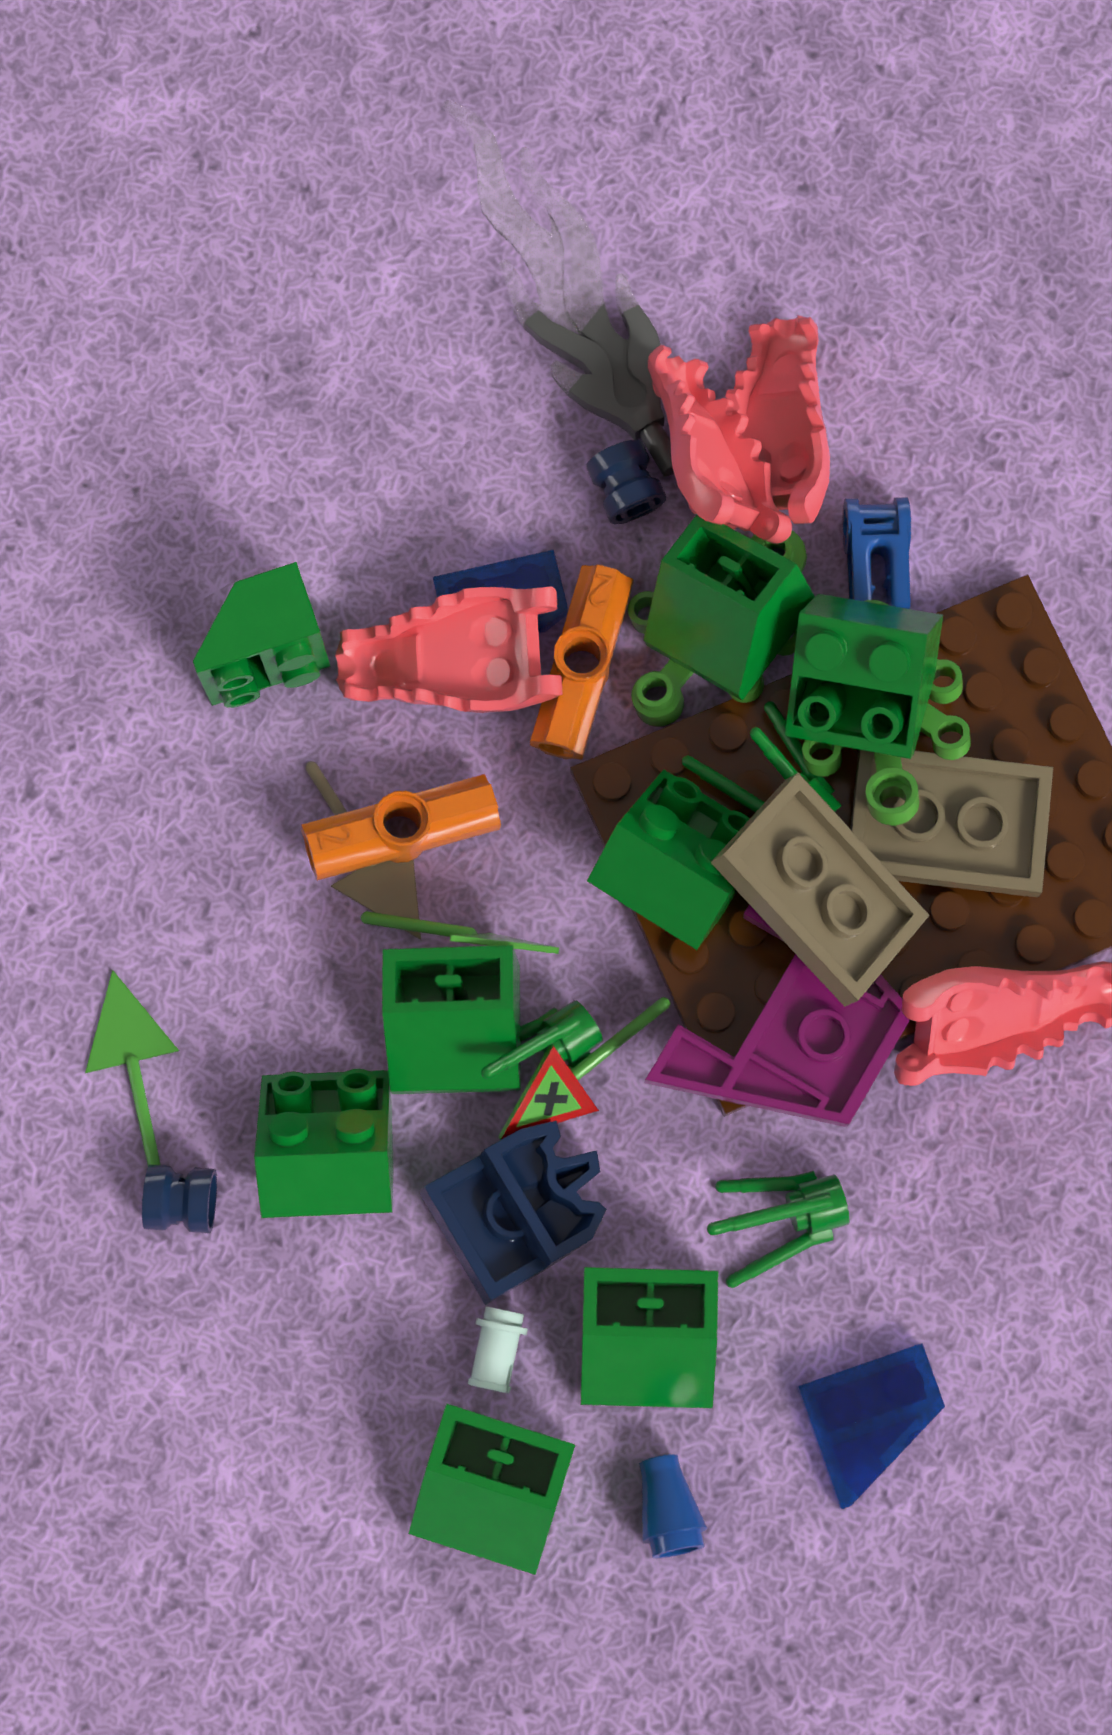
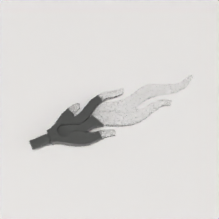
[443,100,674,477]

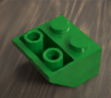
[643,514,815,700]
[193,562,331,708]
[785,594,943,759]
[587,769,750,950]
[382,945,521,1094]
[254,1069,394,1218]
[581,1267,718,1408]
[408,1403,575,1575]

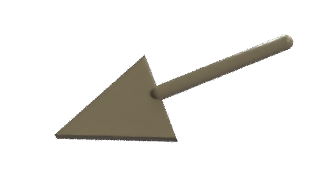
[305,761,421,940]

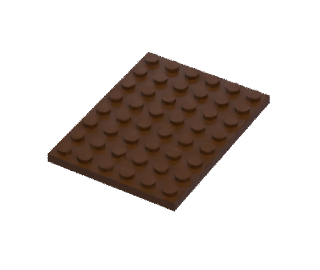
[570,574,1112,1117]

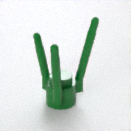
[682,701,842,813]
[481,1000,603,1079]
[707,1171,850,1288]

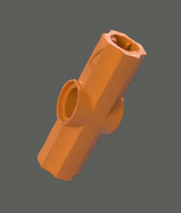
[530,564,634,760]
[301,774,501,881]

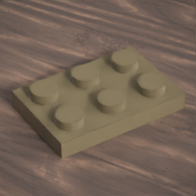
[850,750,1053,898]
[711,773,929,1007]

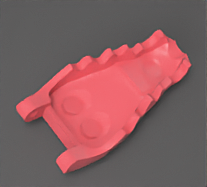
[724,315,830,530]
[648,345,792,544]
[335,586,563,713]
[894,961,1112,1086]

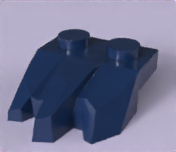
[419,1121,607,1305]

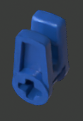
[842,497,911,609]

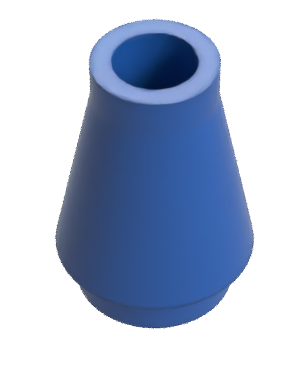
[639,1454,707,1559]

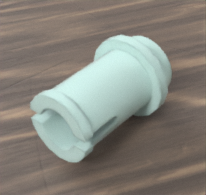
[468,1306,528,1393]

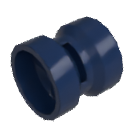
[586,440,667,524]
[142,1164,217,1234]

